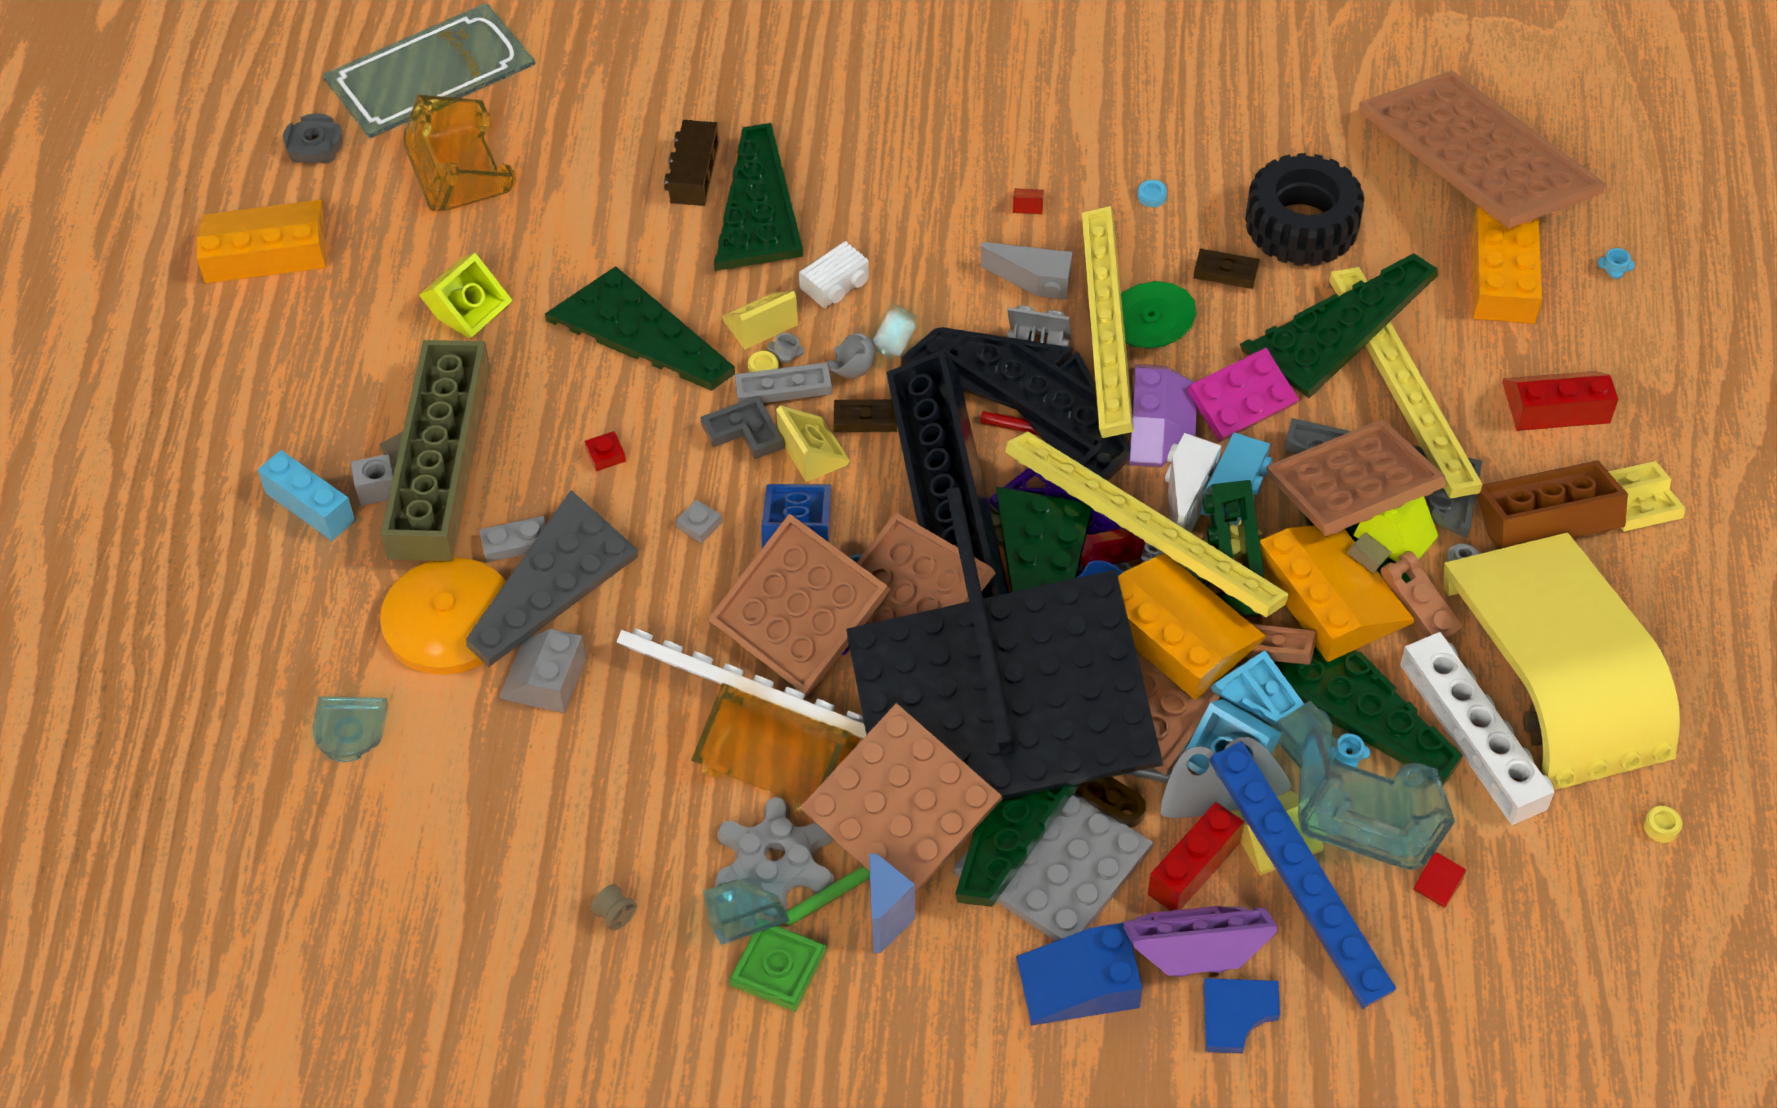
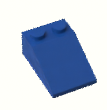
[762,484,831,548]
[1016,922,1143,1026]

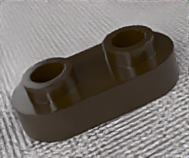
[1081,777,1146,828]

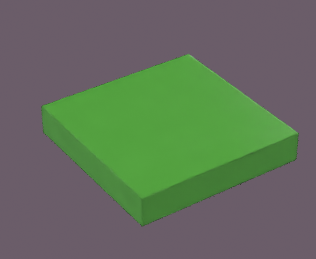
[729,919,827,1012]

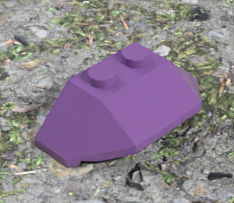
[1129,364,1197,468]
[1124,906,1277,977]

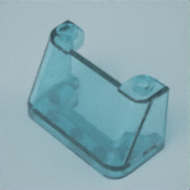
[1298,727,1455,870]

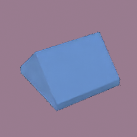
[869,853,915,953]

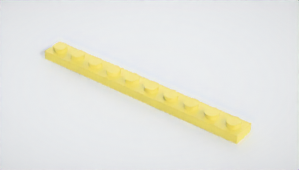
[1082,206,1134,438]
[1329,267,1483,499]
[1005,431,1289,617]

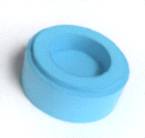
[1137,180,1167,207]

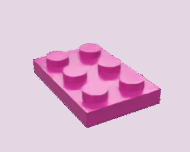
[1186,348,1299,442]

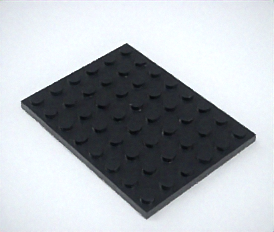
[846,569,1163,801]

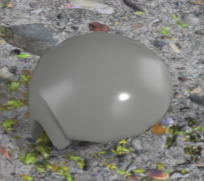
[827,333,874,379]

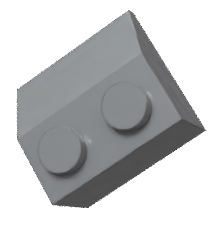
[499,629,587,713]

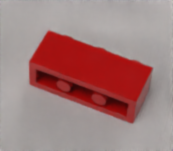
[1148,802,1245,911]

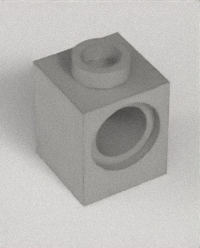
[351,454,395,506]

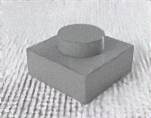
[676,500,722,544]

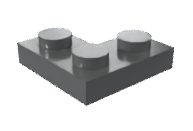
[700,396,784,459]

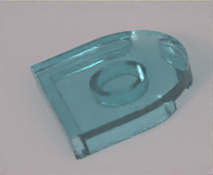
[312,696,388,762]

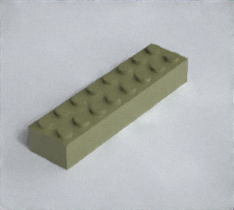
[381,340,490,561]

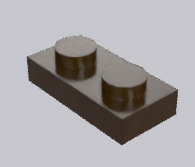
[1193,248,1260,289]
[834,399,897,432]

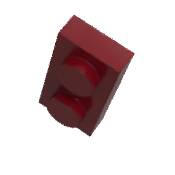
[1080,528,1145,568]

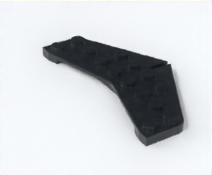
[901,327,1130,481]

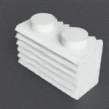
[799,241,869,309]

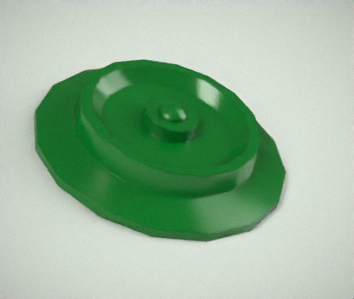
[1121,281,1197,349]

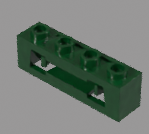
[1202,480,1265,618]

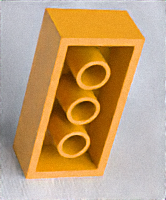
[1471,205,1542,324]

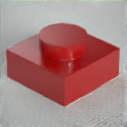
[585,431,626,471]

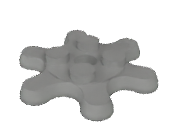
[715,797,834,918]

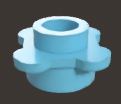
[1597,248,1635,279]
[1328,733,1370,771]

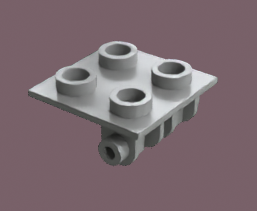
[1007,305,1071,347]

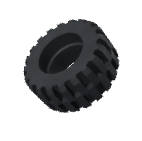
[1245,153,1365,266]

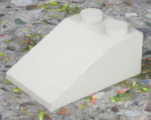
[1165,433,1221,533]

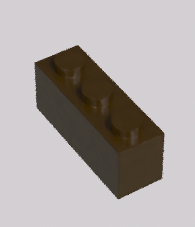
[664,120,719,206]

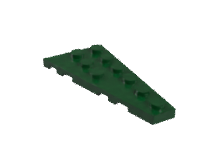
[714,123,803,271]
[1240,253,1438,399]
[545,266,735,391]
[995,487,1092,592]
[1274,627,1462,787]
[955,784,1080,907]

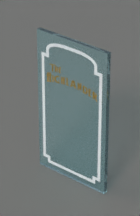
[323,3,535,139]

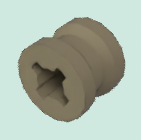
[591,884,637,931]

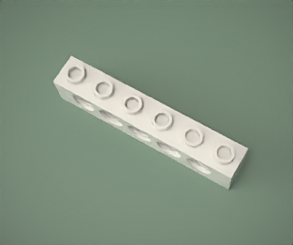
[1400,632,1554,825]

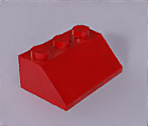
[1502,371,1619,431]

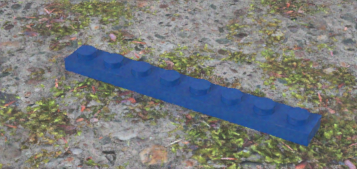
[1209,741,1397,1009]

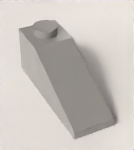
[981,242,1072,300]

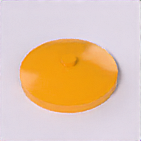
[380,558,506,675]

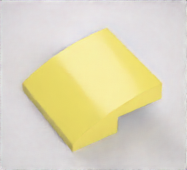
[1609,461,1685,532]

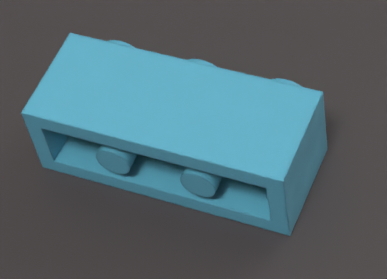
[1200,432,1273,526]
[257,450,355,541]

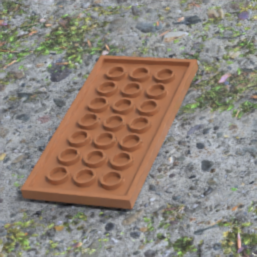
[1359,71,1605,229]

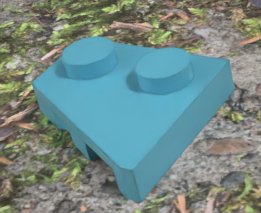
[1210,650,1305,728]

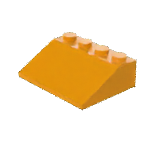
[197,199,326,284]
[1259,525,1414,662]
[1118,553,1265,700]

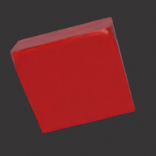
[1013,188,1044,214]
[1413,852,1466,908]

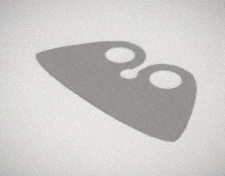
[1160,737,1291,818]

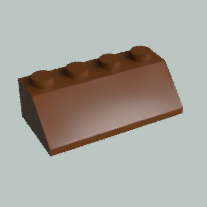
[1477,460,1628,549]

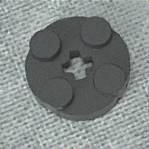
[283,113,343,163]

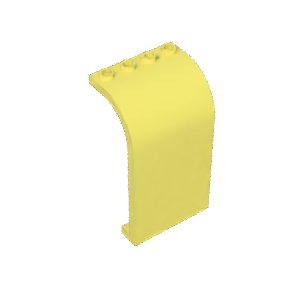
[1443,532,1680,790]

